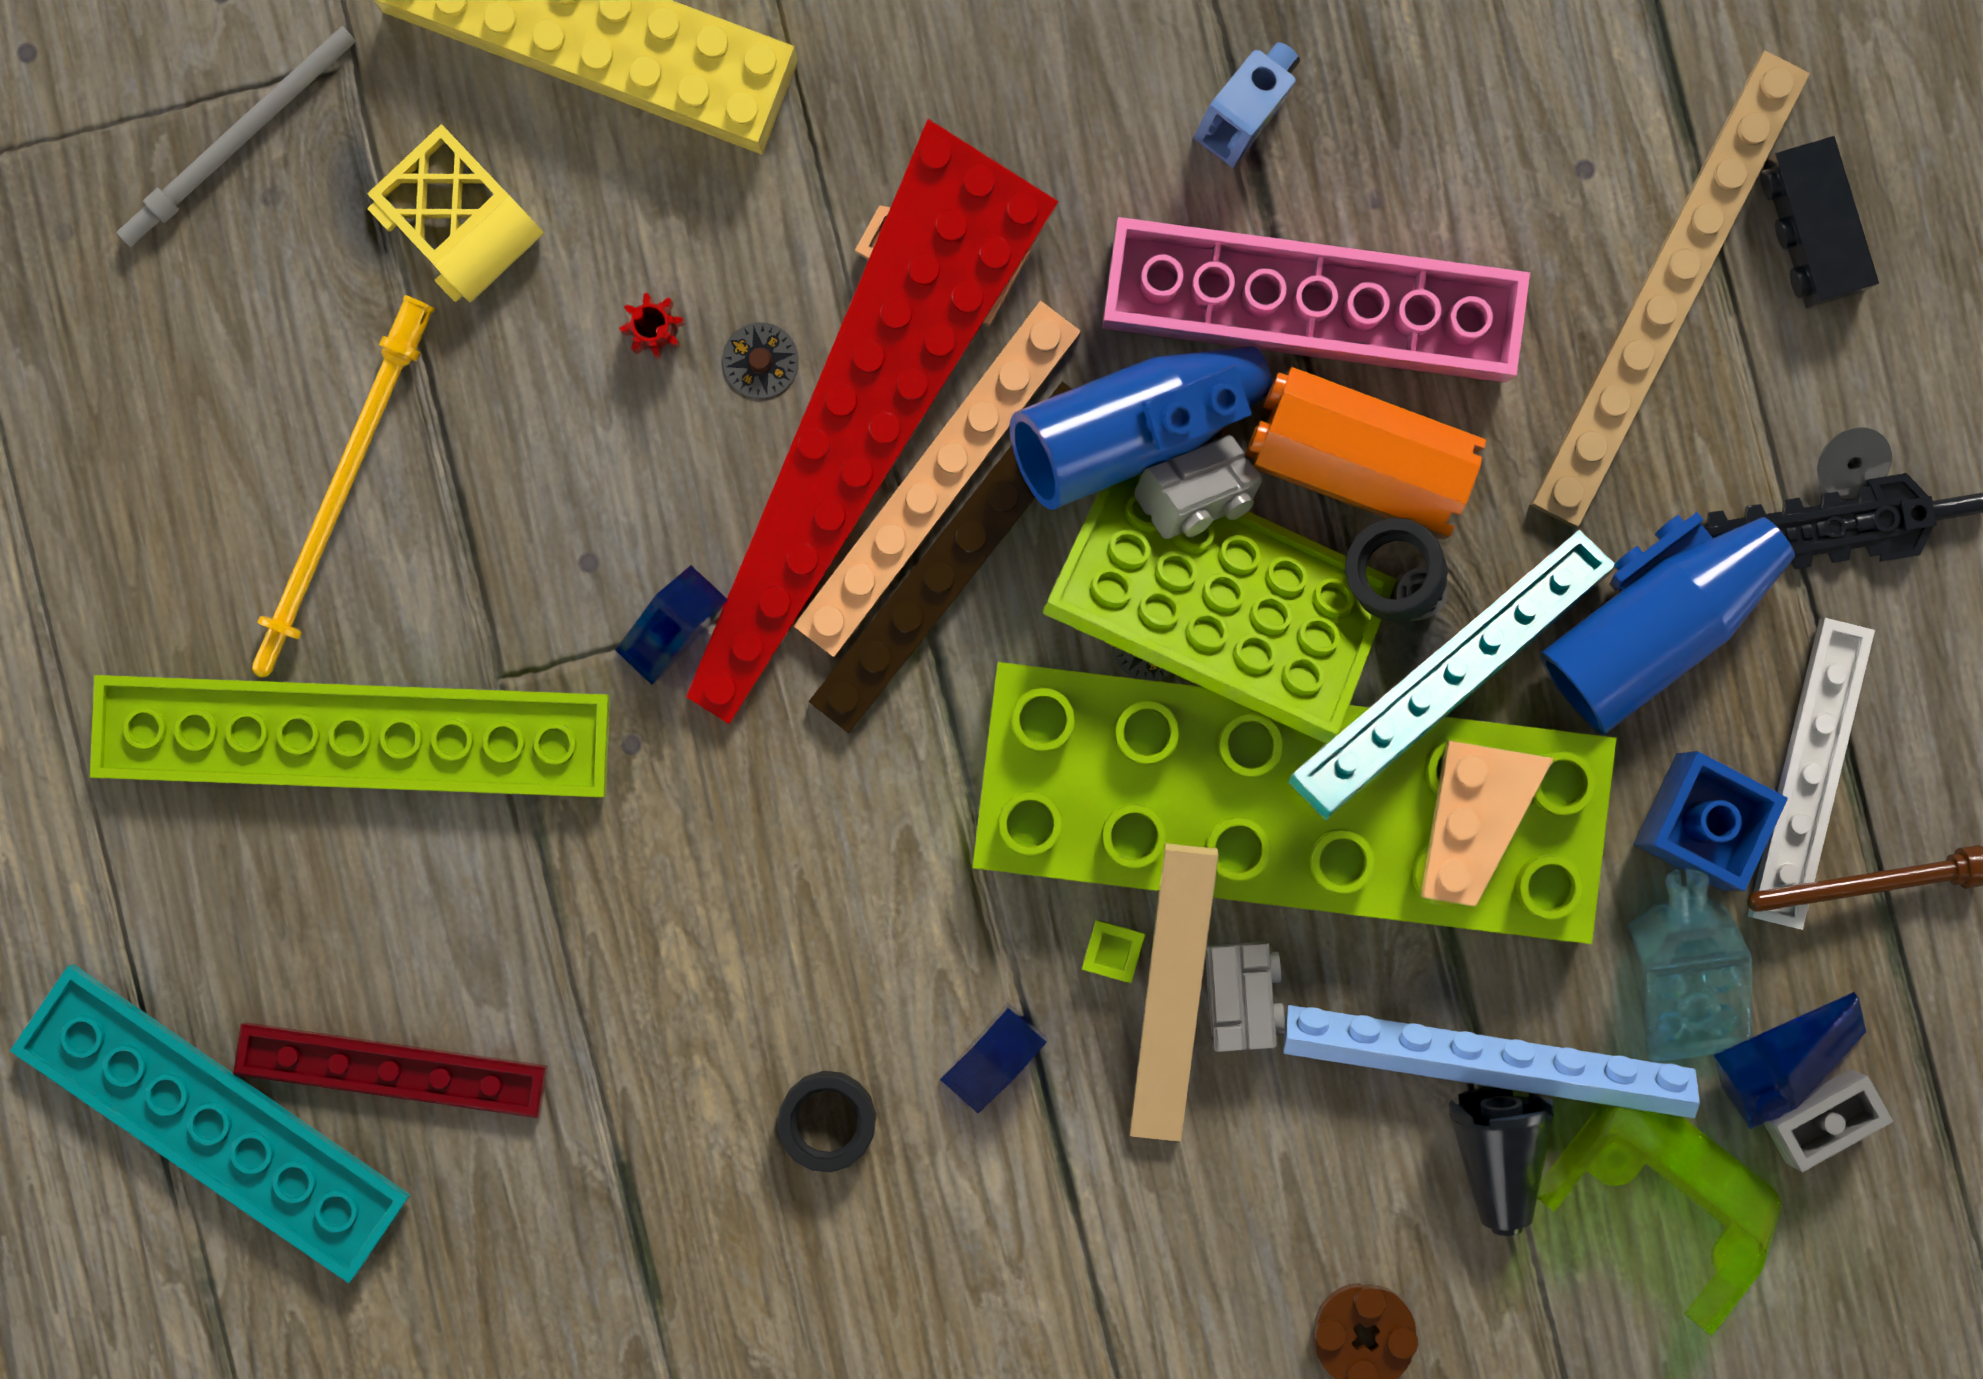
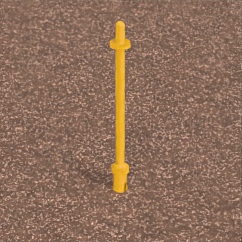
[252,295,435,677]

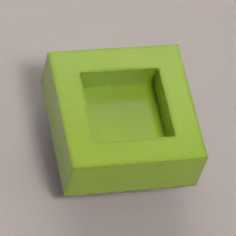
[1081,919,1145,983]

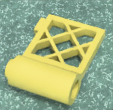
[367,124,545,303]

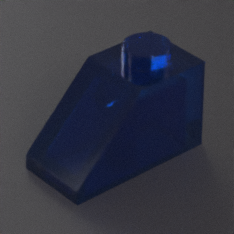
[615,565,728,685]
[940,1003,1047,1113]

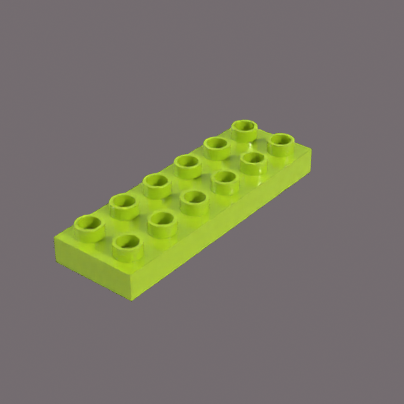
[972,662,1617,944]

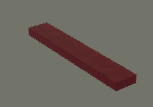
[233,1022,548,1118]

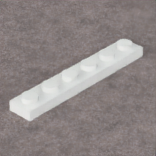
[1748,618,1875,930]

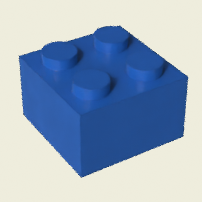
[1633,751,1788,891]

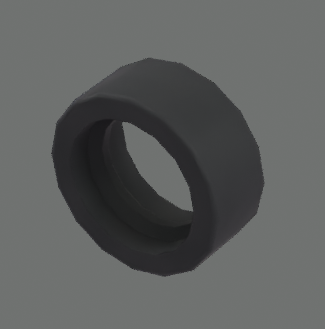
[1345,518,1448,622]
[777,1071,876,1173]

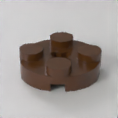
[1313,1283,1419,1379]

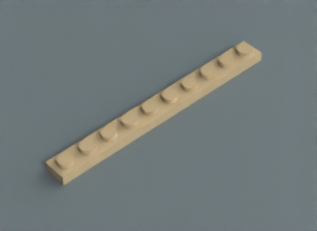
[1530,50,1810,528]

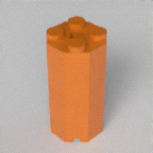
[1245,367,1486,540]

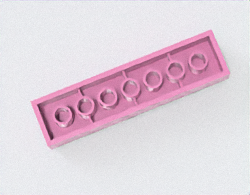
[1102,217,1530,383]

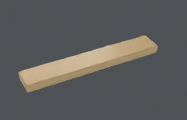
[1130,843,1218,1142]

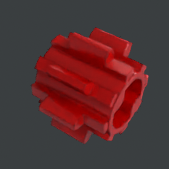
[619,293,685,359]

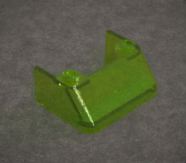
[1538,1104,1781,1336]

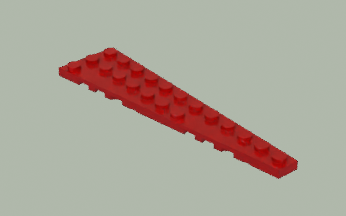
[686,119,1059,724]

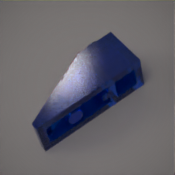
[1713,992,1866,1129]

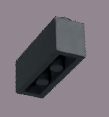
[1760,136,1879,309]

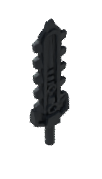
[1702,473,1983,569]

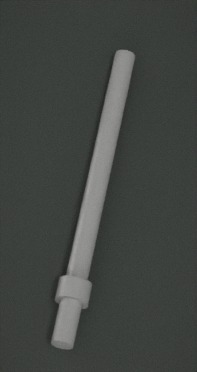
[116,26,356,247]

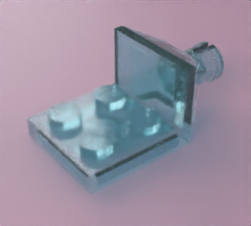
[1628,868,1753,1062]

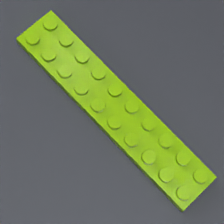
[90,675,610,797]

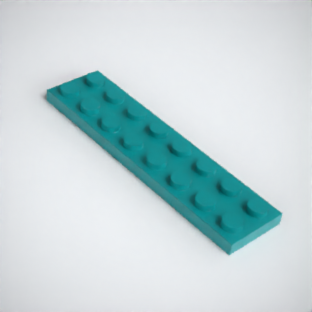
[9,964,411,1283]

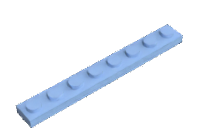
[1283,1005,1700,1118]

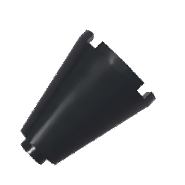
[1449,1087,1555,1236]

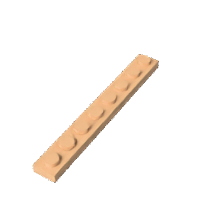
[794,300,1081,657]

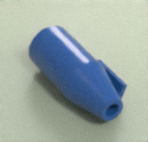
[1010,346,1272,510]
[1539,512,1795,735]

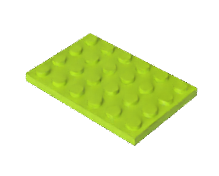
[1042,473,1397,744]

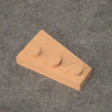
[1421,741,1554,906]

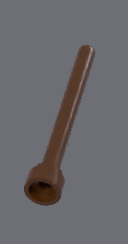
[1747,845,1983,912]

